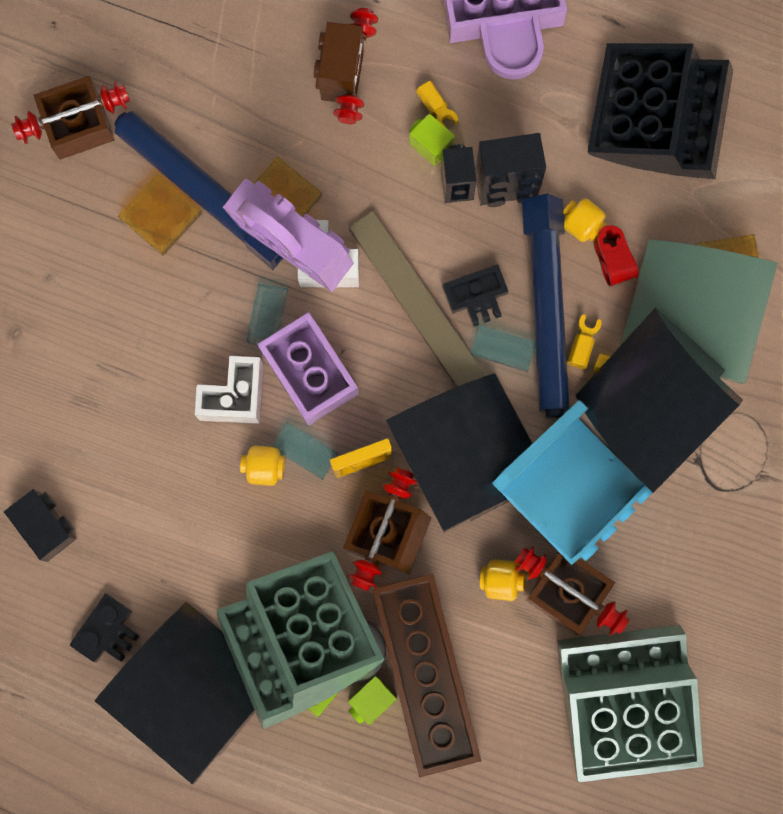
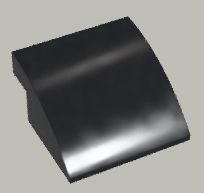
[587,43,733,179]
[575,307,743,493]
[386,373,533,533]
[94,602,255,784]

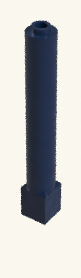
[114,111,284,270]
[522,193,570,418]

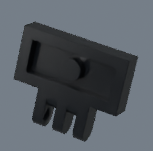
[442,264,509,327]
[69,594,140,663]

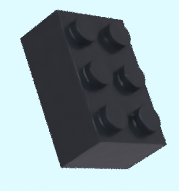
[475,133,546,207]

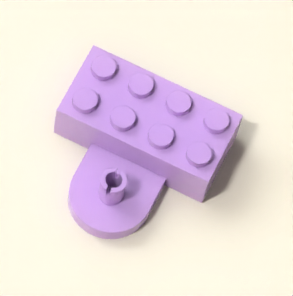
[443,0,567,79]
[223,178,354,292]

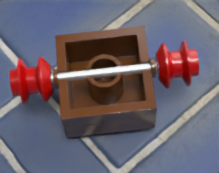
[314,8,379,125]
[11,76,130,160]
[343,468,432,591]
[514,546,630,636]

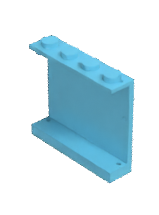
[492,400,653,565]

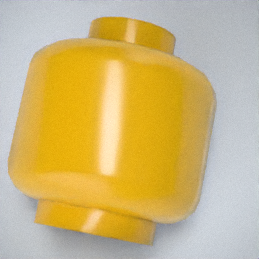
[563,198,607,243]
[240,445,285,486]
[480,559,527,601]

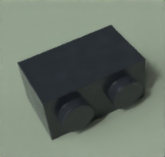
[441,144,476,203]
[4,489,76,562]

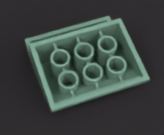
[620,239,778,384]
[217,551,384,729]
[557,625,704,782]

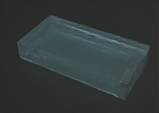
[247,283,289,344]
[471,325,536,372]
[272,422,339,480]

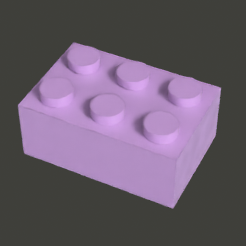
[257,312,359,426]

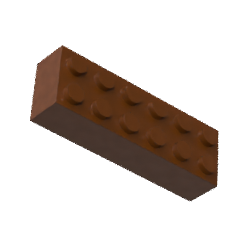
[372,573,481,778]

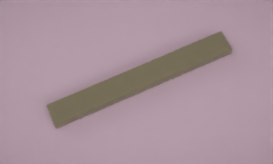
[349,211,486,387]

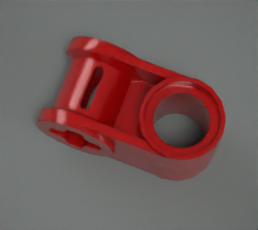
[594,225,639,287]

